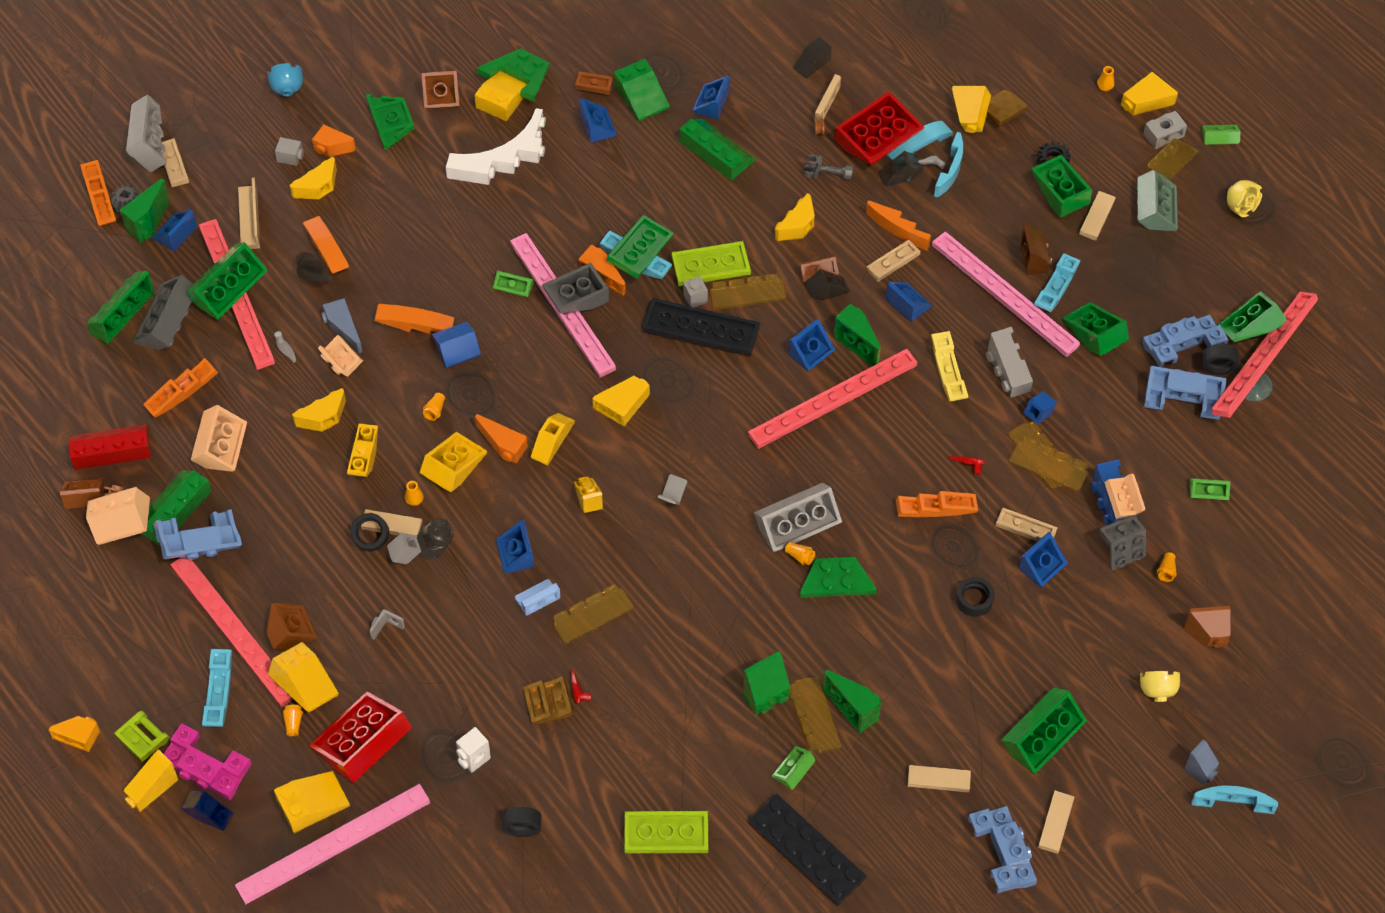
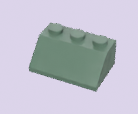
[1137,169,1178,231]

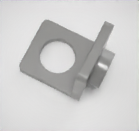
[657,474,688,505]
[370,609,405,640]

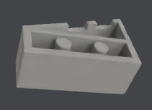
[986,326,1033,398]

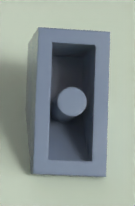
[1184,740,1219,786]

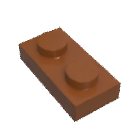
[575,71,613,95]
[799,256,839,282]

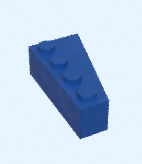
[1090,459,1137,526]

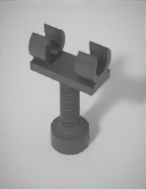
[803,154,853,180]

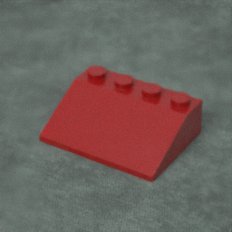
[834,91,924,166]
[309,691,412,783]

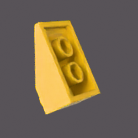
[475,71,527,121]
[420,432,487,492]
[268,642,339,713]
[274,771,350,833]

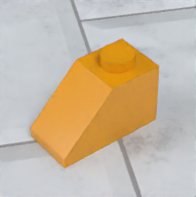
[49,716,100,752]

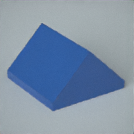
[692,76,730,120]
[579,98,617,143]
[152,209,197,252]
[886,282,932,322]
[788,319,835,371]
[432,322,481,368]
[496,520,534,573]
[1019,532,1068,587]

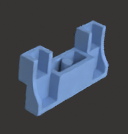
[1142,315,1228,368]
[1144,366,1226,420]
[153,509,242,560]
[968,806,1037,894]

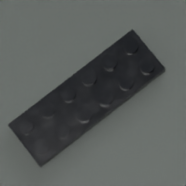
[643,298,760,356]
[748,793,867,907]

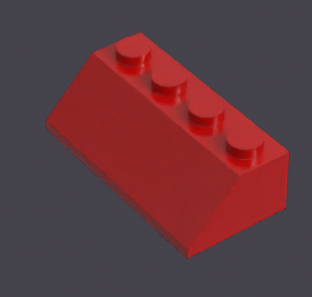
[69,424,151,470]

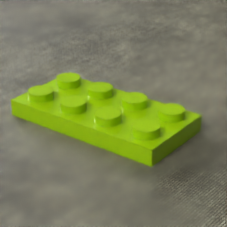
[671,241,751,286]
[625,811,708,853]

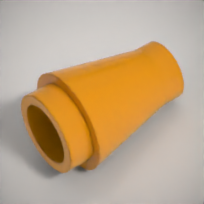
[1097,66,1114,91]
[423,393,445,421]
[404,481,424,506]
[785,542,815,565]
[1157,552,1177,582]
[283,705,303,736]

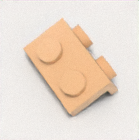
[318,335,363,377]
[1104,474,1145,519]

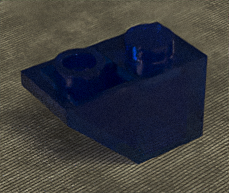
[181,790,234,831]

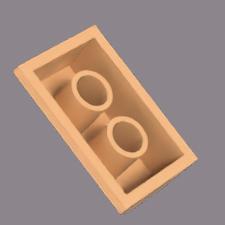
[191,405,247,472]
[86,487,150,545]

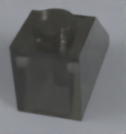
[794,37,832,79]
[879,151,923,186]
[805,269,850,300]

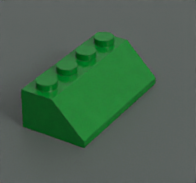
[679,118,756,181]
[185,242,268,320]
[87,271,155,345]
[141,470,212,546]
[1001,687,1087,774]

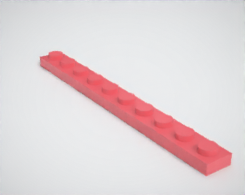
[199,219,275,370]
[1212,292,1318,418]
[748,349,917,449]
[170,557,294,708]

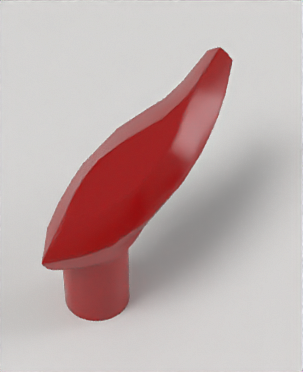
[949,456,985,475]
[571,669,591,703]

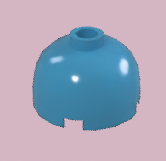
[267,63,303,96]

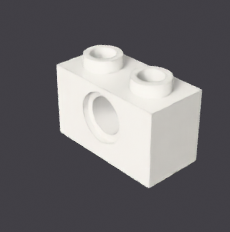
[456,727,491,773]

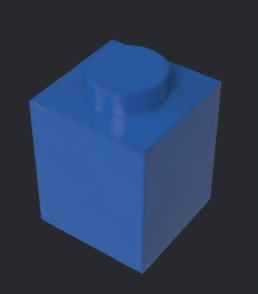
[1024,391,1057,424]

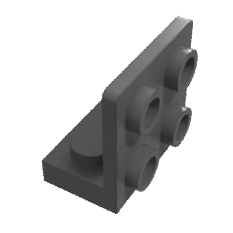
[1100,515,1146,570]

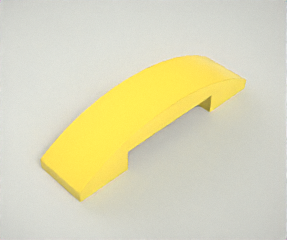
[931,331,968,401]

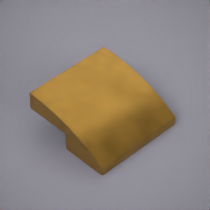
[986,90,1028,126]
[523,677,574,724]

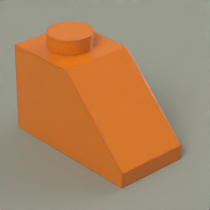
[312,124,356,157]

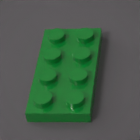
[606,215,674,279]

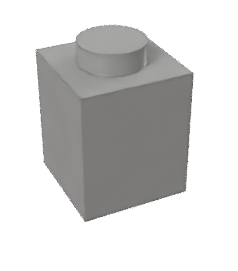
[275,137,304,166]
[683,276,708,307]
[387,533,421,564]

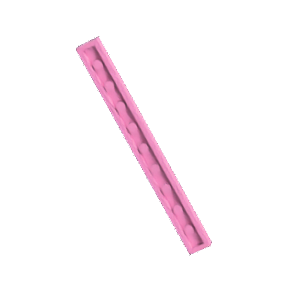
[932,232,1080,357]
[510,233,616,378]
[235,784,430,905]

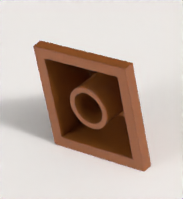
[267,603,317,650]
[1184,606,1231,648]

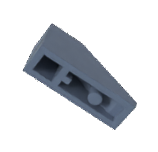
[321,298,362,353]

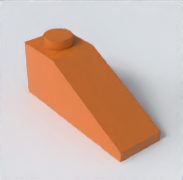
[578,245,626,296]
[475,414,528,464]

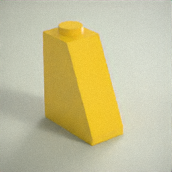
[1121,72,1178,115]
[952,86,991,133]
[593,376,650,426]
[123,750,178,812]

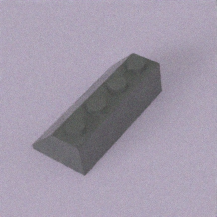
[132,275,193,350]

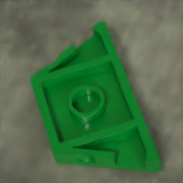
[366,94,414,150]
[800,557,876,598]

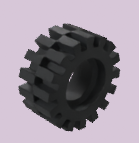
[1037,141,1071,165]

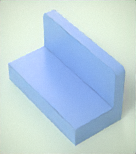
[515,579,560,616]

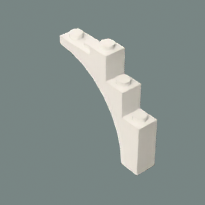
[446,109,546,185]

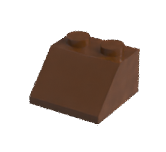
[1019,224,1052,275]

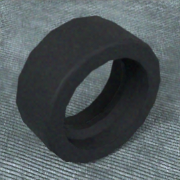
[1202,344,1239,375]
[351,513,389,551]
[956,577,995,617]
[502,806,542,837]

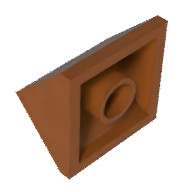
[421,70,460,109]
[60,478,104,509]

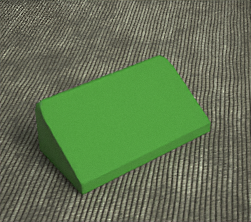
[1202,125,1241,145]
[493,270,534,297]
[1190,478,1231,500]
[772,746,815,790]

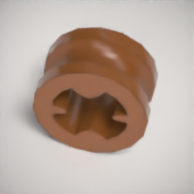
[814,119,825,135]

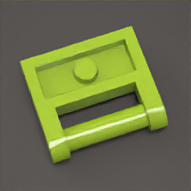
[114,711,170,762]

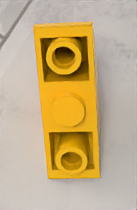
[289,157,337,199]
[775,193,815,241]
[292,388,346,432]
[531,413,575,466]
[347,424,378,477]
[574,477,603,513]

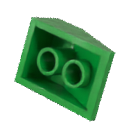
[614,59,670,121]
[1031,155,1092,218]
[120,178,170,244]
[1217,291,1287,342]
[1062,302,1129,356]
[834,304,881,367]
[743,651,790,715]
[822,670,881,734]

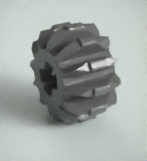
[111,184,141,213]

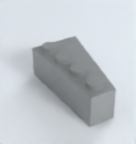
[126,94,167,173]

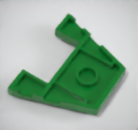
[477,48,550,102]

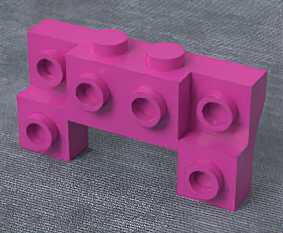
[164,723,252,801]

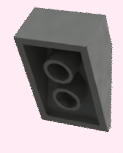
[542,263,609,313]

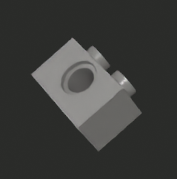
[1143,111,1187,149]

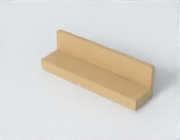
[238,177,260,249]

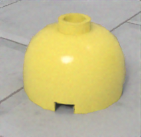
[1227,180,1262,217]
[1140,671,1180,702]

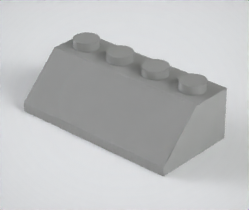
[754,483,842,552]

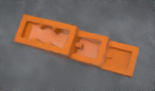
[80,160,116,226]
[866,200,931,251]
[302,216,349,274]
[374,304,454,334]
[143,358,219,418]
[896,491,978,517]

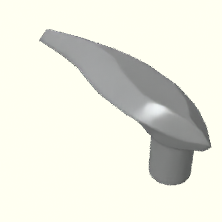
[918,156,946,169]
[274,331,296,363]

